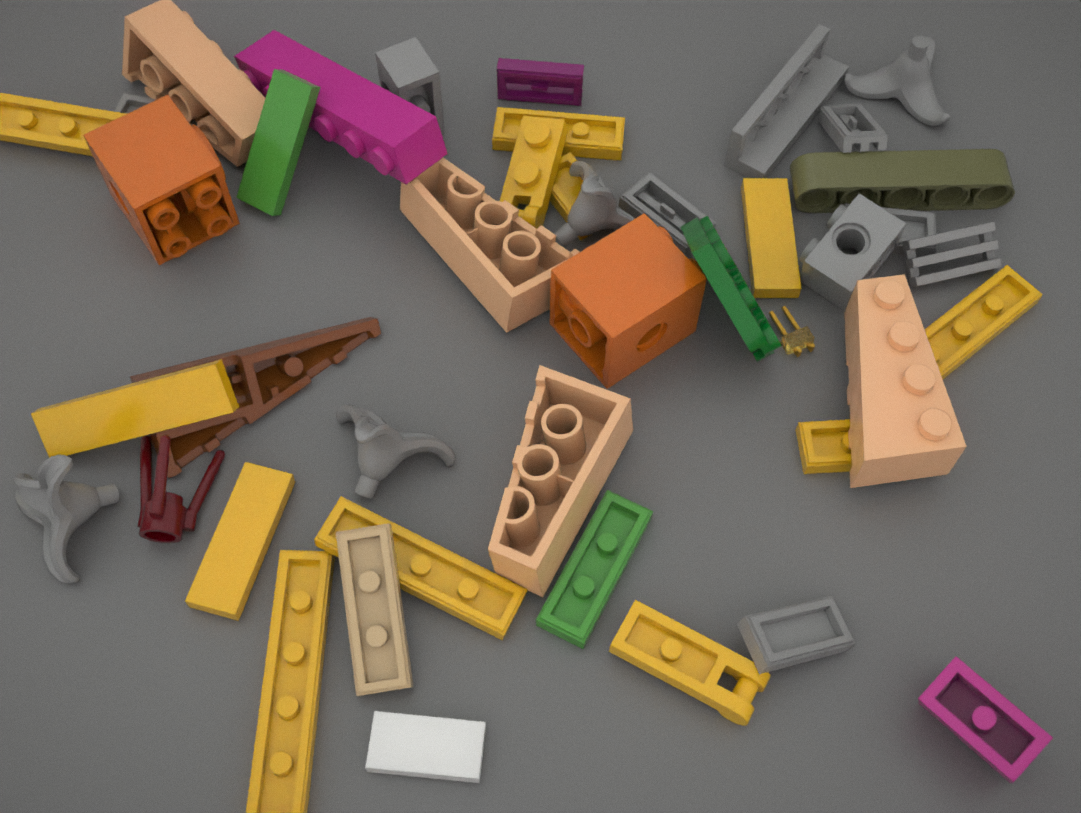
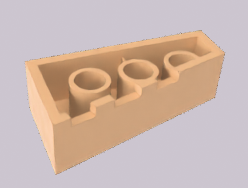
[122,0,265,167]
[400,158,580,333]
[844,274,967,488]
[488,365,633,597]

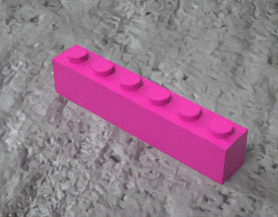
[234,30,448,185]

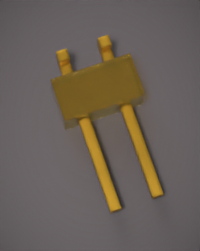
[769,306,815,357]

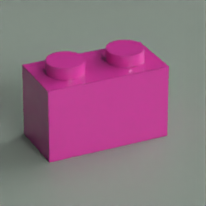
[918,656,1053,784]

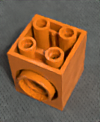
[83,95,240,265]
[549,213,707,389]

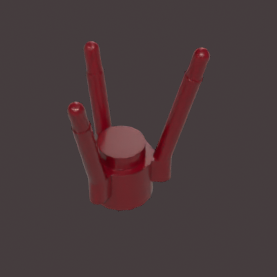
[137,435,225,543]

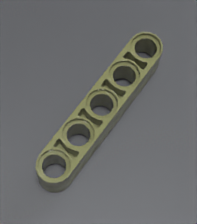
[790,149,1015,213]

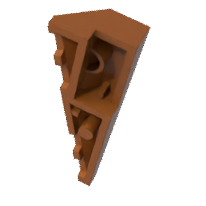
[130,317,381,478]

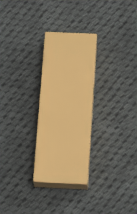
[336,523,414,696]

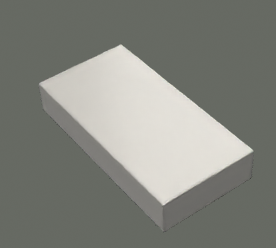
[365,711,486,783]

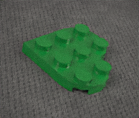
[681,215,782,362]

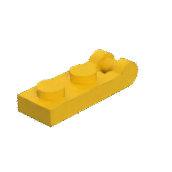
[500,116,568,229]
[609,600,771,726]

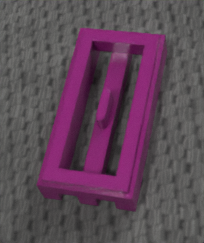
[497,58,584,106]

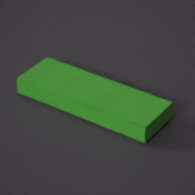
[236,69,321,216]
[536,490,653,649]

